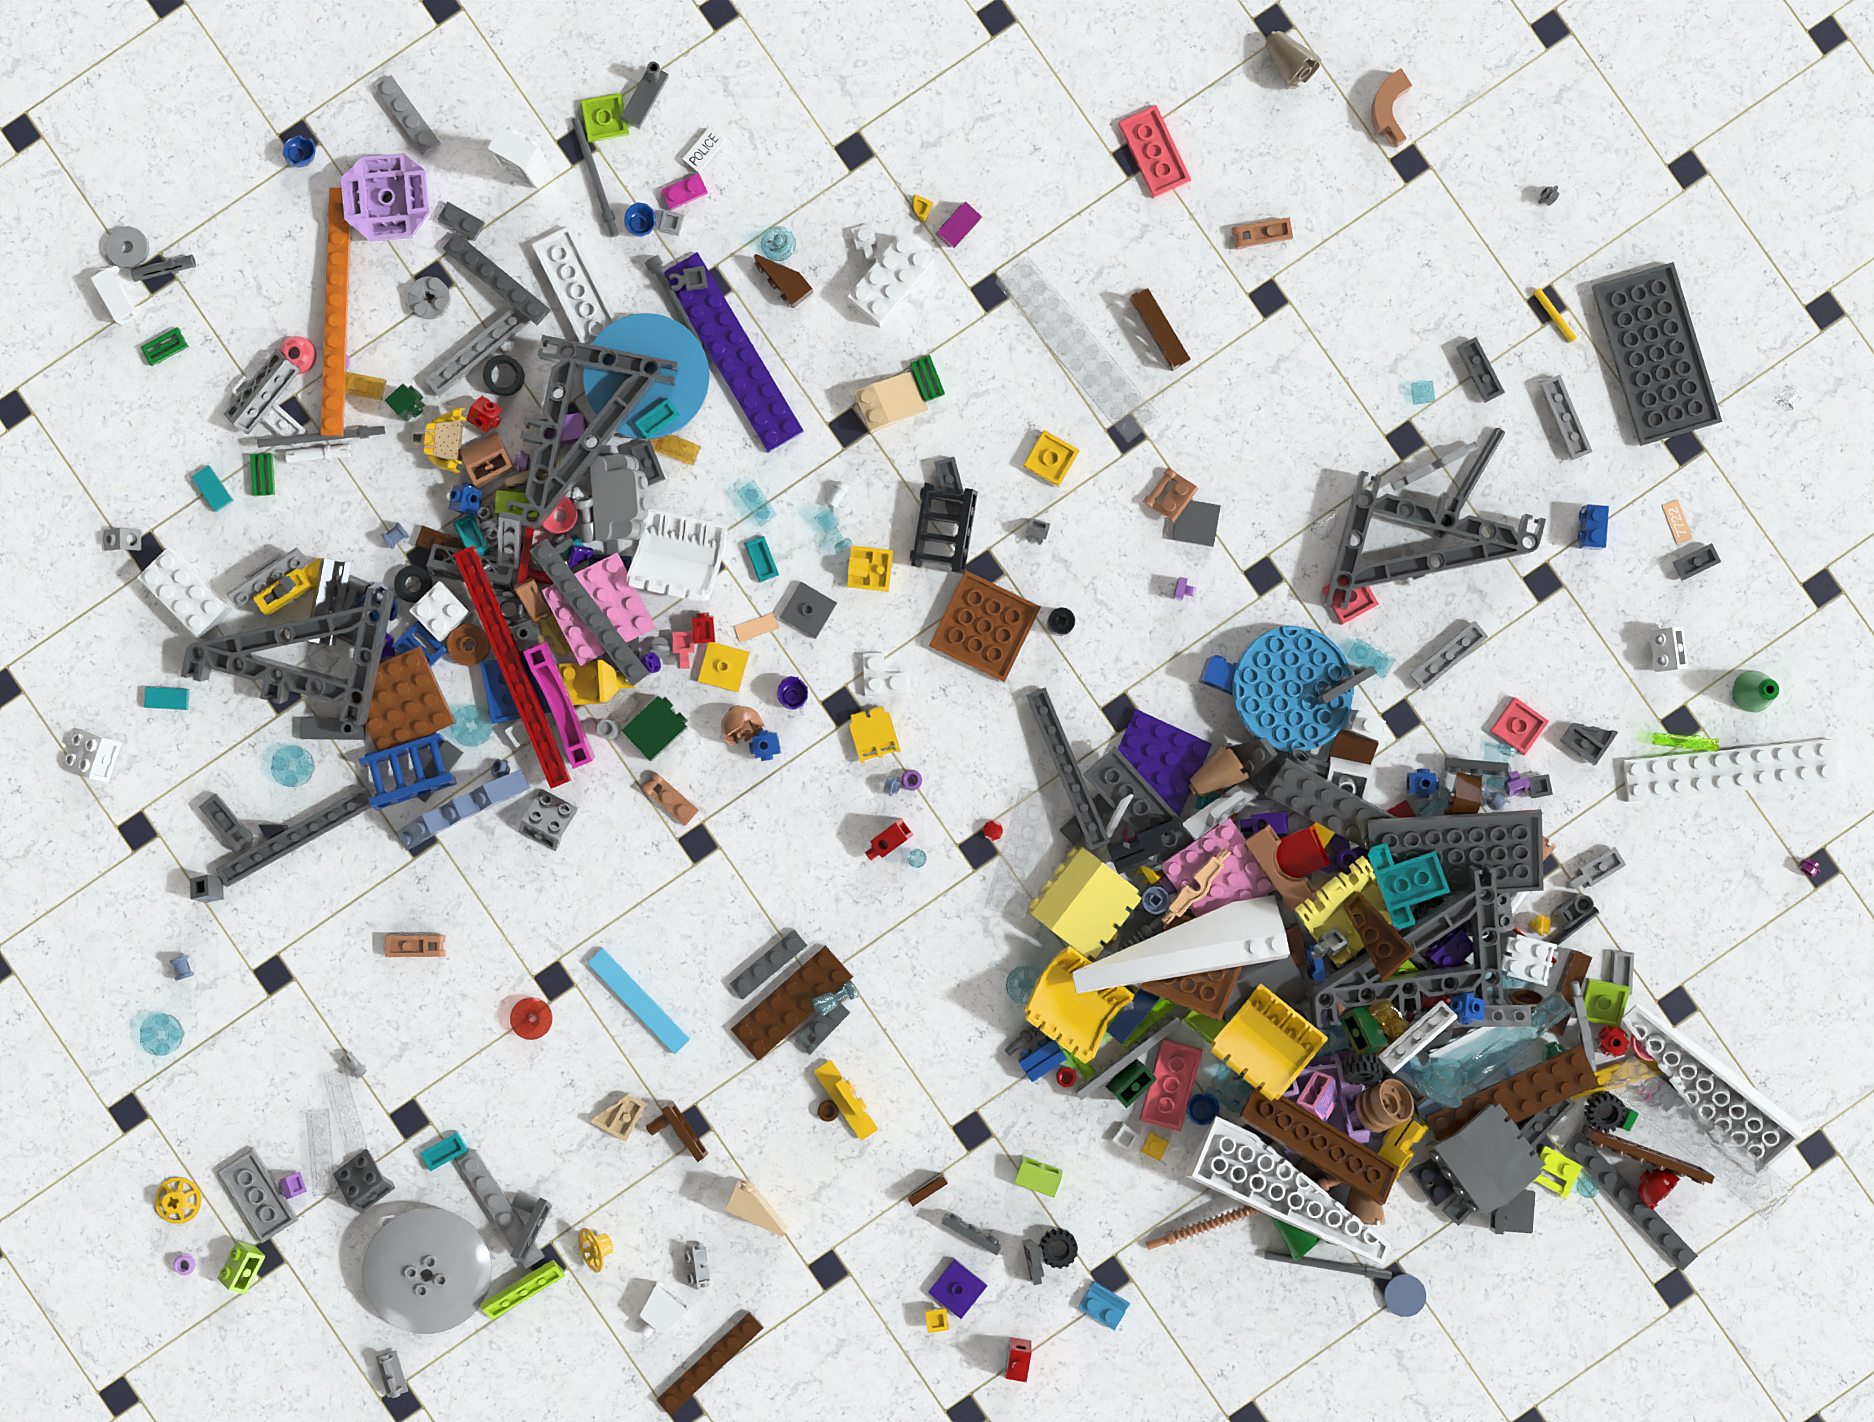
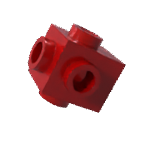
[466,396,503,434]
[1595,1026,1630,1058]

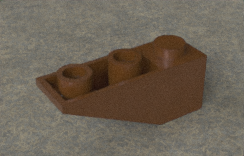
[754,254,814,308]

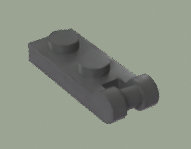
[199,793,254,852]
[795,997,850,1055]

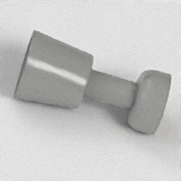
[574,497,596,543]
[597,719,622,740]

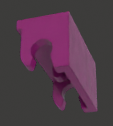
[935,201,982,248]

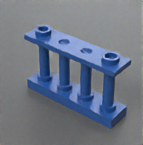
[359,732,457,810]

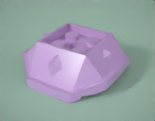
[341,153,430,242]

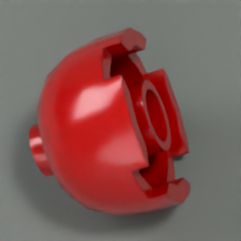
[1638,1168,1681,1210]

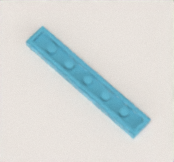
[588,948,690,1054]

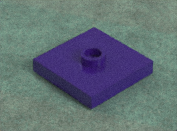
[928,1258,988,1319]

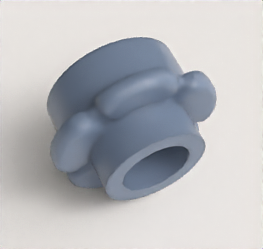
[491,759,510,778]
[883,776,901,796]

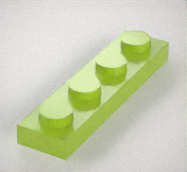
[480,1260,565,1320]

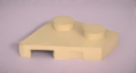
[590,1094,647,1142]

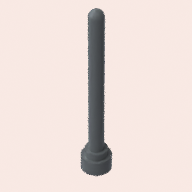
[644,255,703,346]

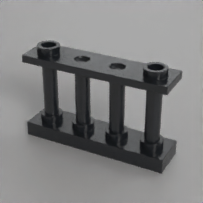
[910,482,978,575]

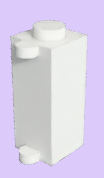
[91,266,142,325]

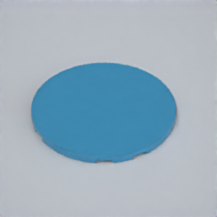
[583,313,710,440]
[1232,626,1354,752]

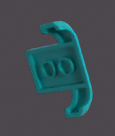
[1368,843,1450,929]

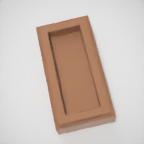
[514,577,552,622]

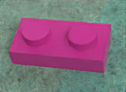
[661,173,708,211]

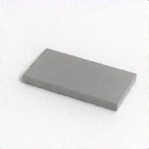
[217,1148,299,1244]

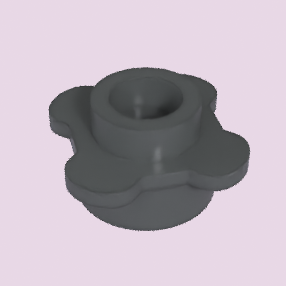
[1538,185,1560,206]

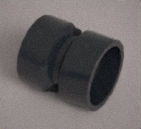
[1047,607,1076,636]

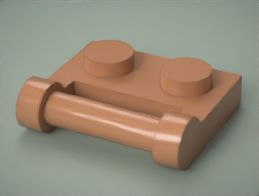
[1143,467,1198,522]

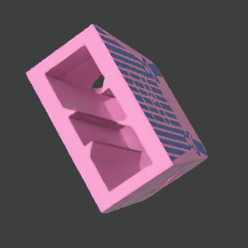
[1296,1071,1338,1122]

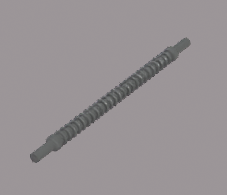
[1005,912,1166,1056]

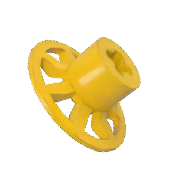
[155,1177,202,1224]
[578,1228,613,1273]

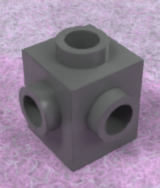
[510,618,542,652]

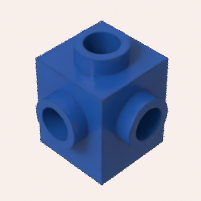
[448,482,482,515]
[749,730,782,762]
[1406,769,1439,799]
[1450,992,1485,1025]

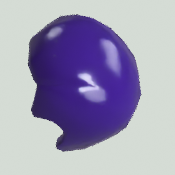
[776,676,808,710]

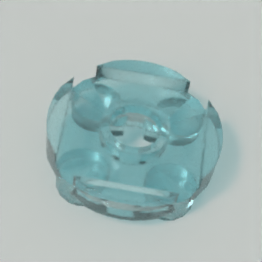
[450,705,494,747]
[271,746,315,787]
[139,1013,185,1056]

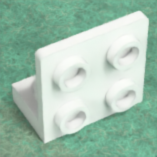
[63,728,121,782]

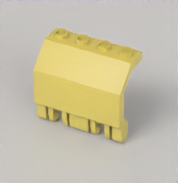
[1295,856,1393,968]

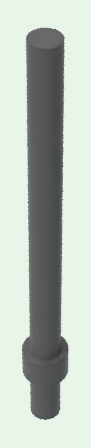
[572,117,619,237]
[257,426,386,448]
[1264,1251,1392,1280]

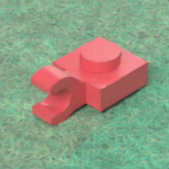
[672,631,695,669]

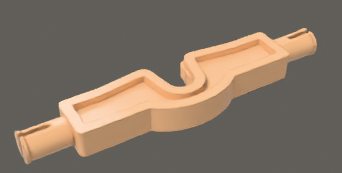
[1161,847,1231,925]

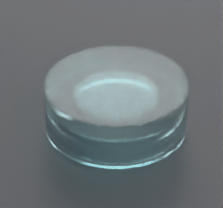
[1576,1176,1599,1198]

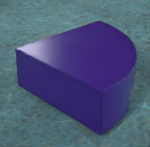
[567,545,594,567]

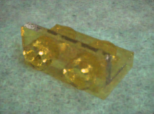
[540,614,573,657]

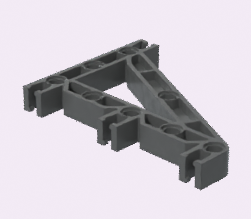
[506,335,679,529]
[1324,471,1546,610]
[181,586,395,726]
[1310,864,1504,1027]

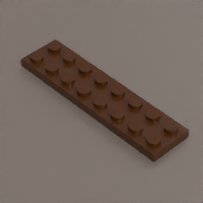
[1425,1044,1599,1141]
[1239,1086,1400,1206]

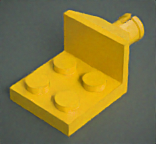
[559,660,636,705]

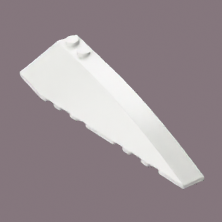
[1072,895,1290,994]
[1622,1004,1802,1177]
[1185,1116,1391,1265]

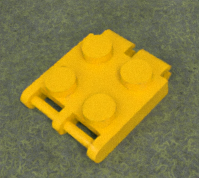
[849,706,901,764]

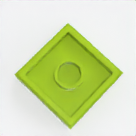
[580,93,629,143]
[1583,978,1630,1027]

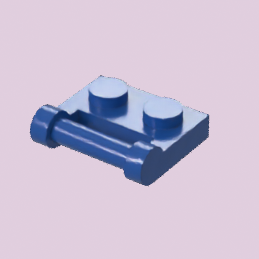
[392,620,448,667]
[1305,941,1326,982]

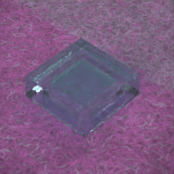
[1411,380,1436,405]

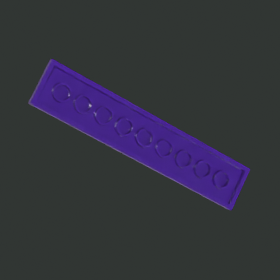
[664,252,804,453]

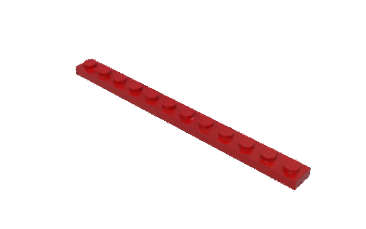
[453,546,572,789]

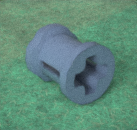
[381,522,409,549]
[170,955,194,981]

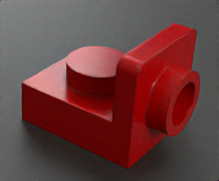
[692,612,716,644]

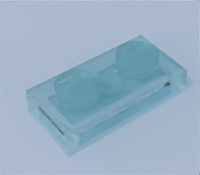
[737,480,778,527]

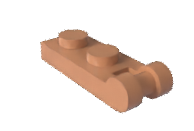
[1231,217,1293,250]
[641,772,699,826]
[385,935,446,957]

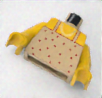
[413,408,466,474]

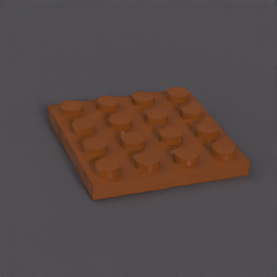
[929,570,1041,683]
[346,646,456,752]
[1140,914,1243,1021]

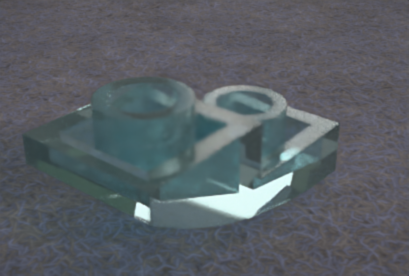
[1347,638,1395,679]

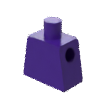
[1240,811,1289,835]

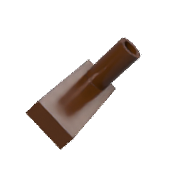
[646,1101,709,1163]

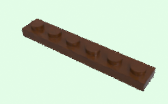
[656,1311,764,1416]

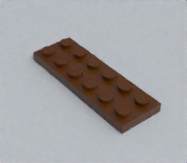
[730,945,854,1061]
[1581,1124,1715,1185]

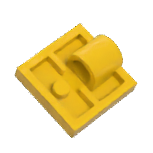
[847,545,893,592]

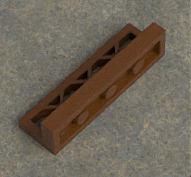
[1130,288,1191,371]
[1541,949,1593,1036]

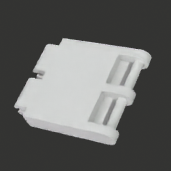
[1501,934,1557,986]

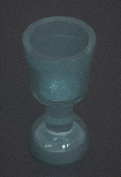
[814,507,853,553]
[1485,744,1518,790]
[812,981,859,1017]

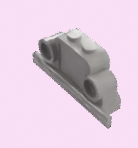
[590,445,649,555]

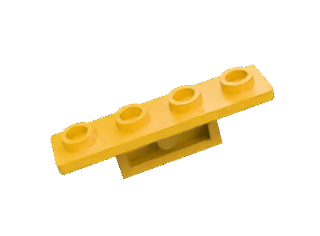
[814,1060,878,1141]

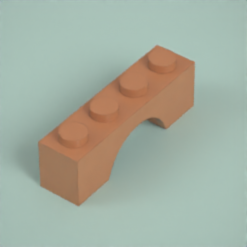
[1245,824,1316,912]

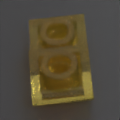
[1369,998,1410,1040]

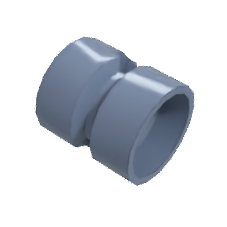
[1140,886,1170,914]

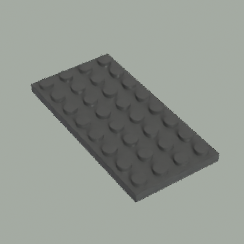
[1592,262,1723,446]
[1367,809,1544,897]

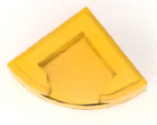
[913,194,934,222]

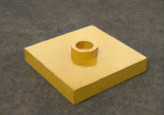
[1023,430,1080,487]
[698,642,750,693]

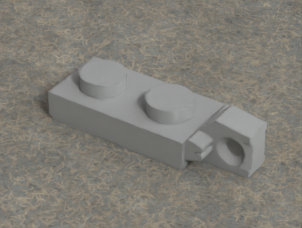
[1567,847,1626,889]

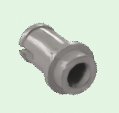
[340,1051,367,1079]

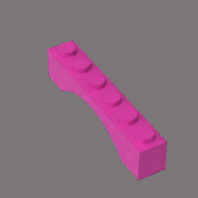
[523,641,595,769]

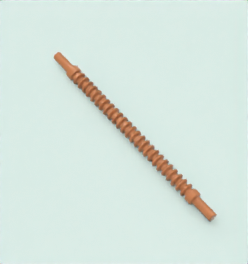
[1146,1177,1343,1250]

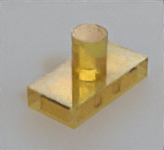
[345,372,387,401]
[654,434,701,466]

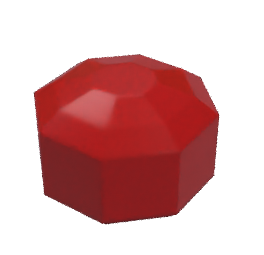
[983,820,1003,841]
[1056,1066,1077,1088]

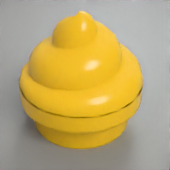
[1528,914,1551,936]

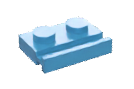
[1078,1281,1130,1331]

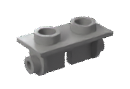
[684,1243,710,1290]
[376,1350,408,1398]

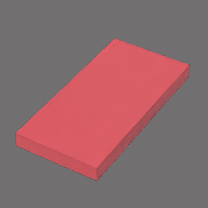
[1118,105,1191,198]
[1139,1038,1203,1132]

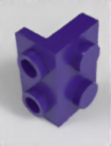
[1425,927,1473,968]

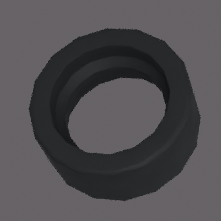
[483,355,525,396]

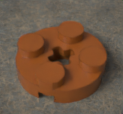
[447,624,491,666]

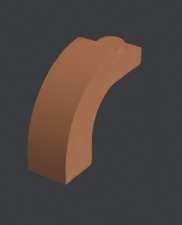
[1371,68,1413,148]

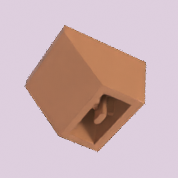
[460,432,516,489]

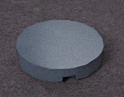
[1383,1274,1426,1317]

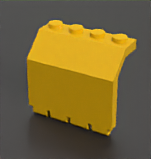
[1023,945,1134,1064]
[1210,984,1328,1101]

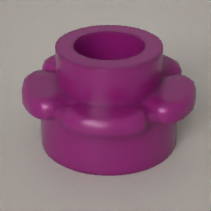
[1799,858,1820,877]

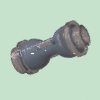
[1481,780,1511,812]

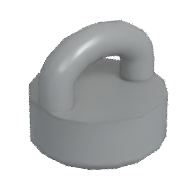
[649,638,671,659]

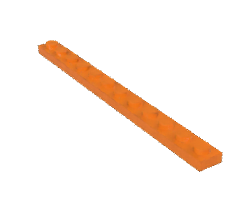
[321,188,351,437]

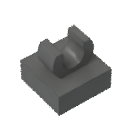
[1026,518,1050,545]

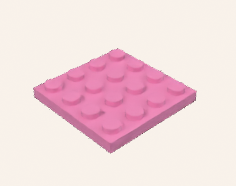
[542,553,656,666]
[1162,817,1274,918]

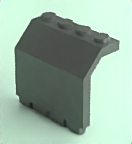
[1224,954,1309,1022]
[1425,1102,1544,1215]

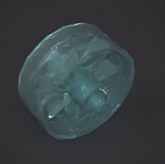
[1006,966,1042,1004]

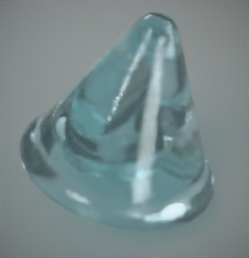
[761,226,796,261]

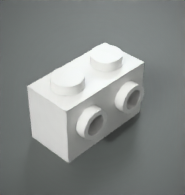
[1649,626,1688,672]

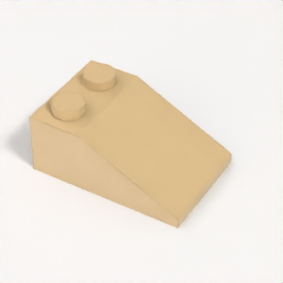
[854,371,928,434]
[725,1180,787,1237]

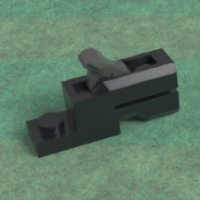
[1107,816,1179,874]

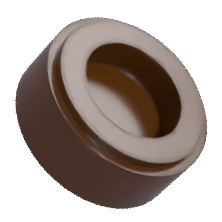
[818,1100,839,1122]

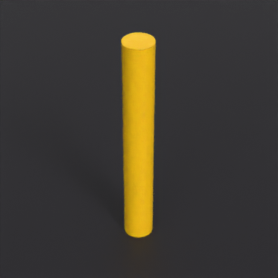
[1533,288,1577,343]

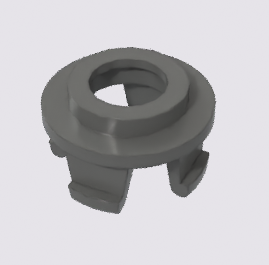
[496,591,526,626]

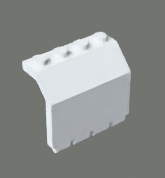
[626,509,728,603]

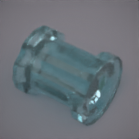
[908,849,927,868]

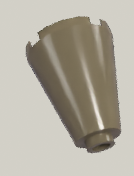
[1265,31,1321,89]

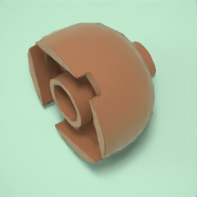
[721,705,764,745]

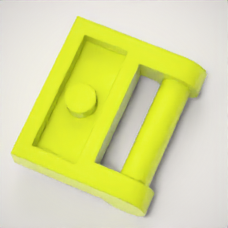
[1532,1145,1583,1199]

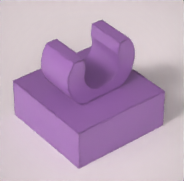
[1173,577,1196,601]
[1506,770,1530,797]
[278,1172,307,1199]

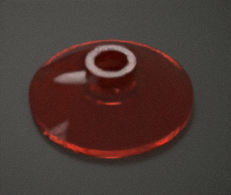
[510,997,553,1040]

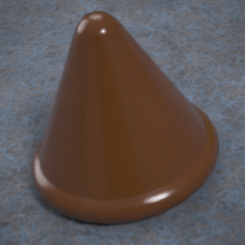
[1509,989,1546,1019]

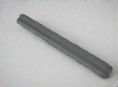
[1434,428,1505,539]

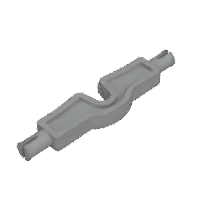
[1391,441,1478,491]
[1570,981,1597,1072]

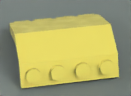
[1028,845,1142,959]

